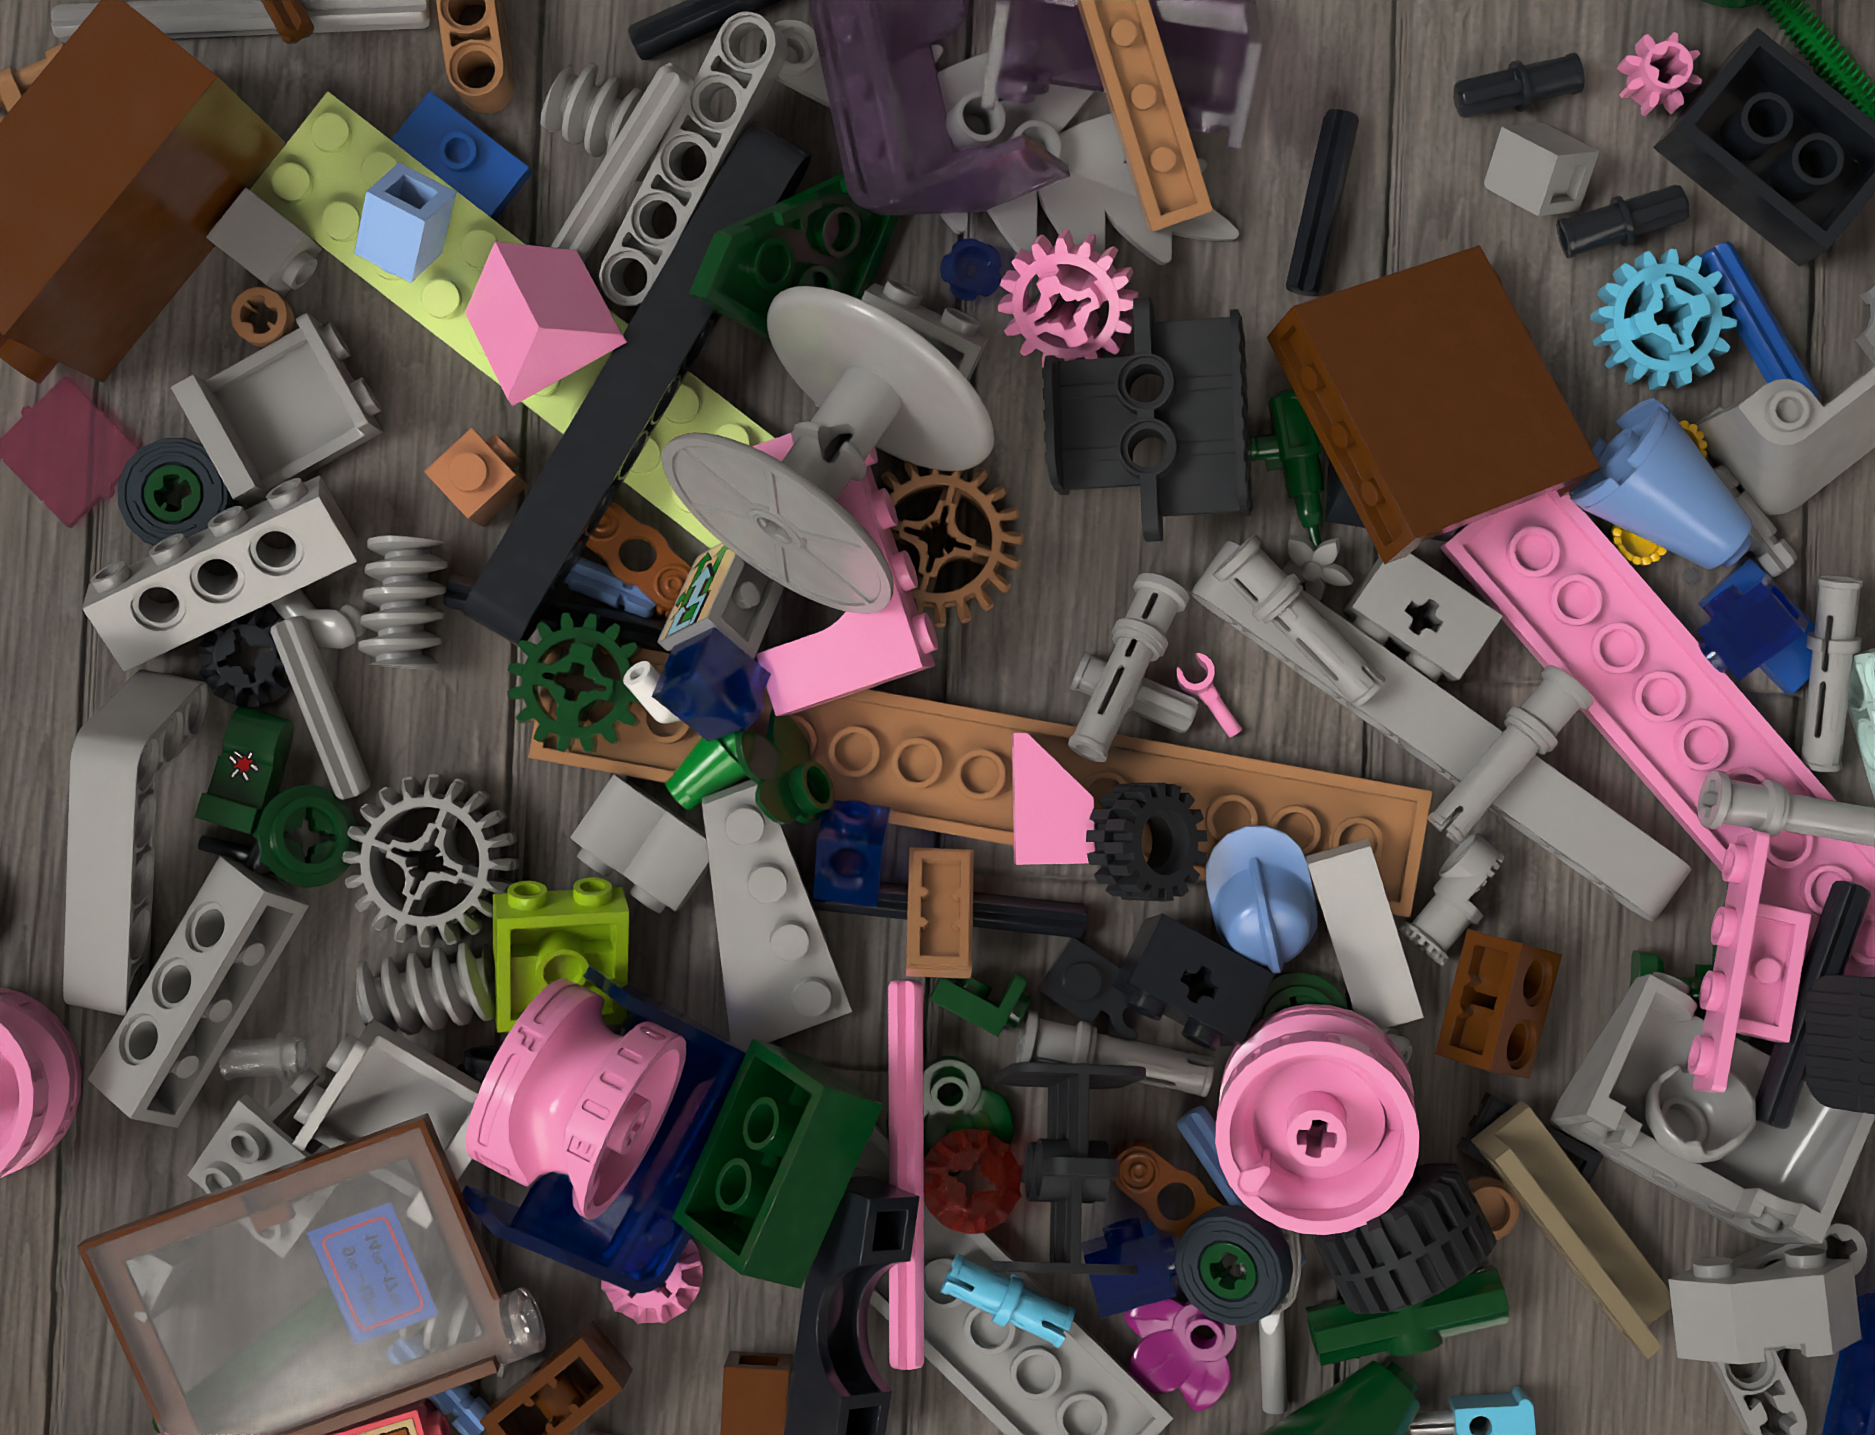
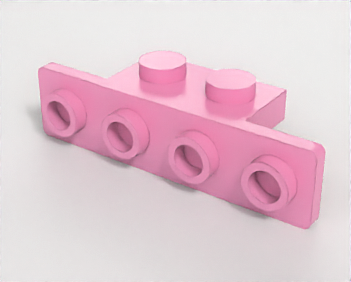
[1688,831,1811,1093]

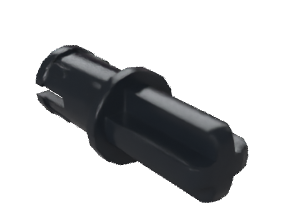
[1453,52,1585,118]
[1556,185,1689,259]

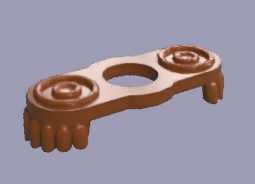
[586,502,691,619]
[1110,1139,1224,1238]

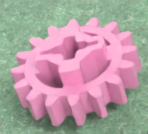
[998,229,1140,368]

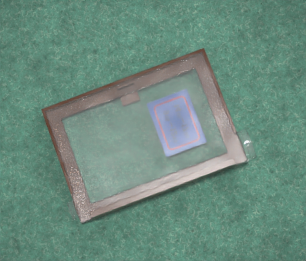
[77,1113,546,1435]

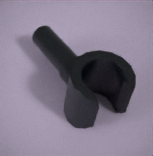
[198,835,275,875]

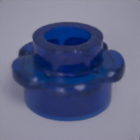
[940,238,1002,301]

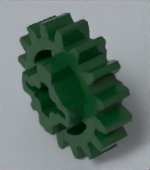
[507,613,642,753]

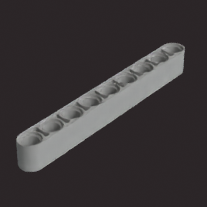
[1190,541,1692,922]

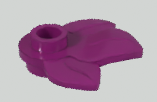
[1123,1294,1238,1412]

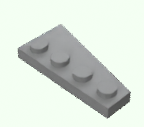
[702,780,852,1056]

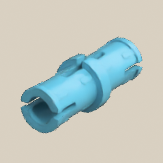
[940,1253,1076,1348]

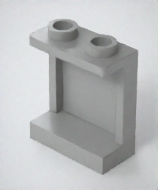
[171,313,383,506]
[292,1018,482,1227]

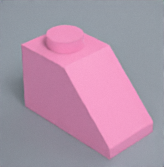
[1012,733,1098,865]

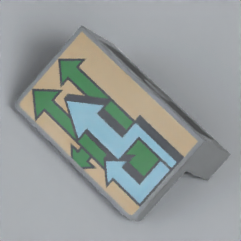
[657,543,785,669]

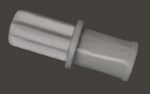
[1070,651,1198,733]

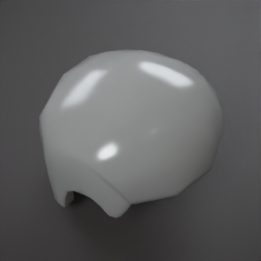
[1644,1065,1756,1163]

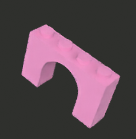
[753,433,938,716]

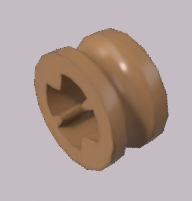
[230,287,296,348]

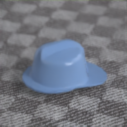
[1206,825,1318,974]

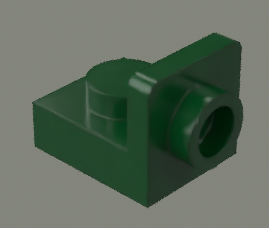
[929,971,1033,1037]

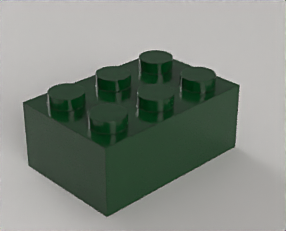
[672,1039,883,1289]

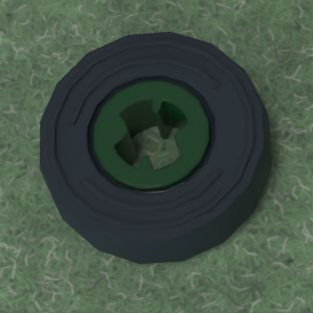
[118,438,237,546]
[1174,1205,1293,1325]

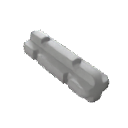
[1713,465,1797,578]

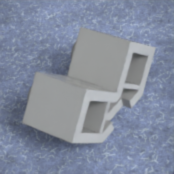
[1668,1247,1862,1364]

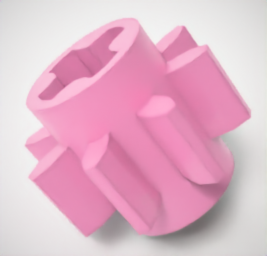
[1617,32,1702,116]

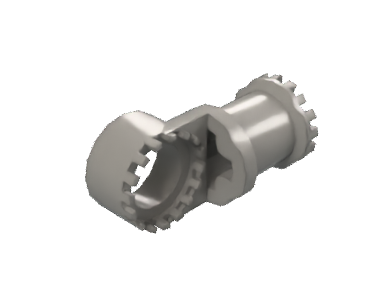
[1398,832,1504,966]

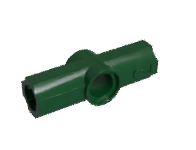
[1305,1265,1510,1366]

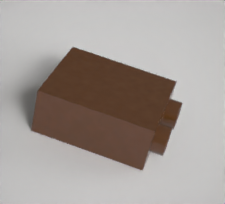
[0,0,286,384]

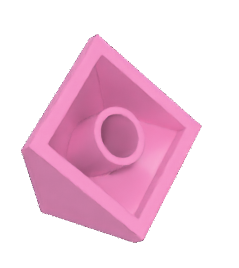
[465,241,627,406]

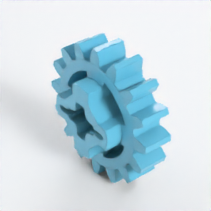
[1590,249,1737,391]

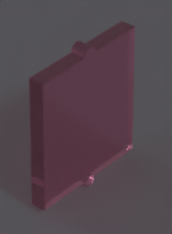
[0,376,139,528]

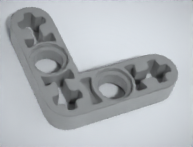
[1711,1219,1867,1435]

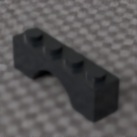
[783,1176,920,1435]

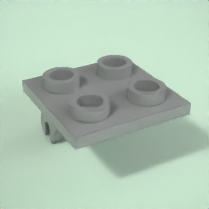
[187,1068,343,1257]

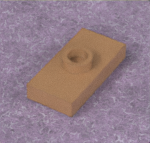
[906,847,974,979]

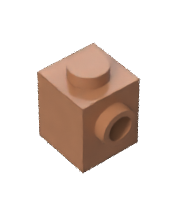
[424,428,529,527]

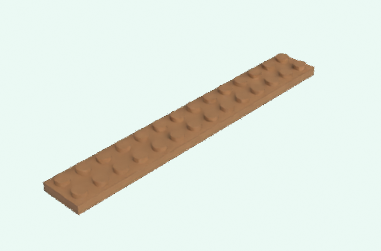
[528,641,1433,918]

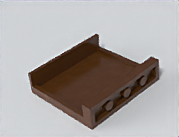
[1266,245,1601,565]

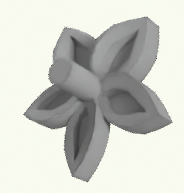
[1282,535,1354,601]

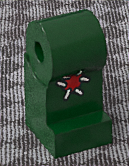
[194,705,294,834]

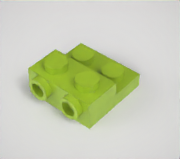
[493,877,629,1033]

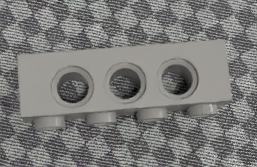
[82,475,357,672]
[87,856,309,1128]

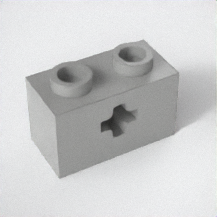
[1342,553,1503,684]

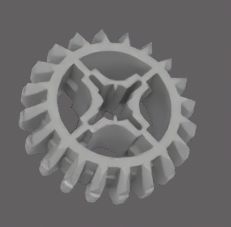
[342,774,519,948]

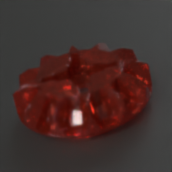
[923,1129,1023,1234]

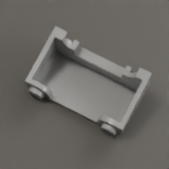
[1695,284,1875,516]
[1549,972,1875,1244]

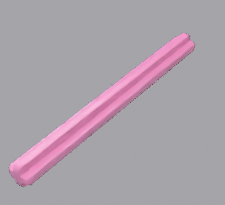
[888,979,924,1370]

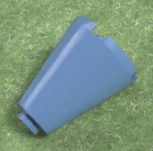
[1570,398,1752,569]

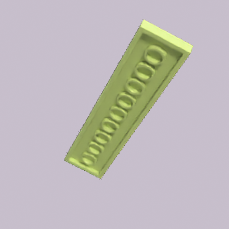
[250,91,775,549]

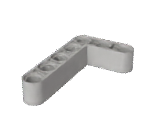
[63,669,209,1016]

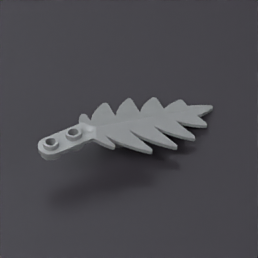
[759,20,1239,265]

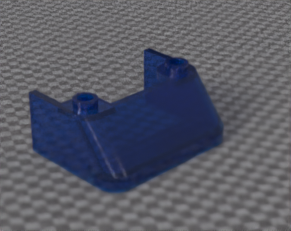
[462,965,747,1293]

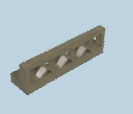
[1471,1100,1672,1360]

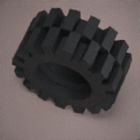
[1086,782,1208,902]

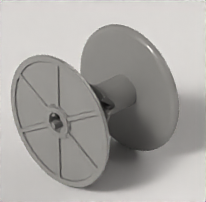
[662,286,995,614]

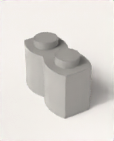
[570,774,710,914]

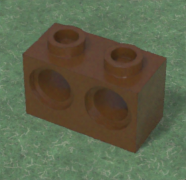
[1435,929,1562,1079]

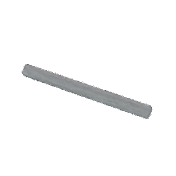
[51,0,431,43]

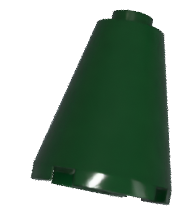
[1259,1361,1420,1435]

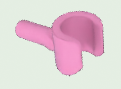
[1177,653,1242,738]

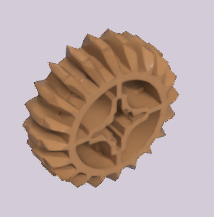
[881,461,1024,628]

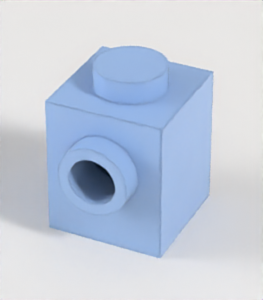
[354,162,456,283]

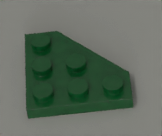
[689,170,906,343]

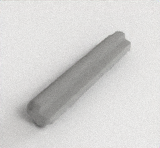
[270,616,371,800]

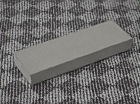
[1306,838,1424,1028]

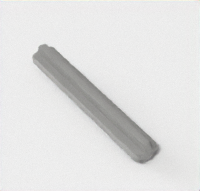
[550,63,694,263]

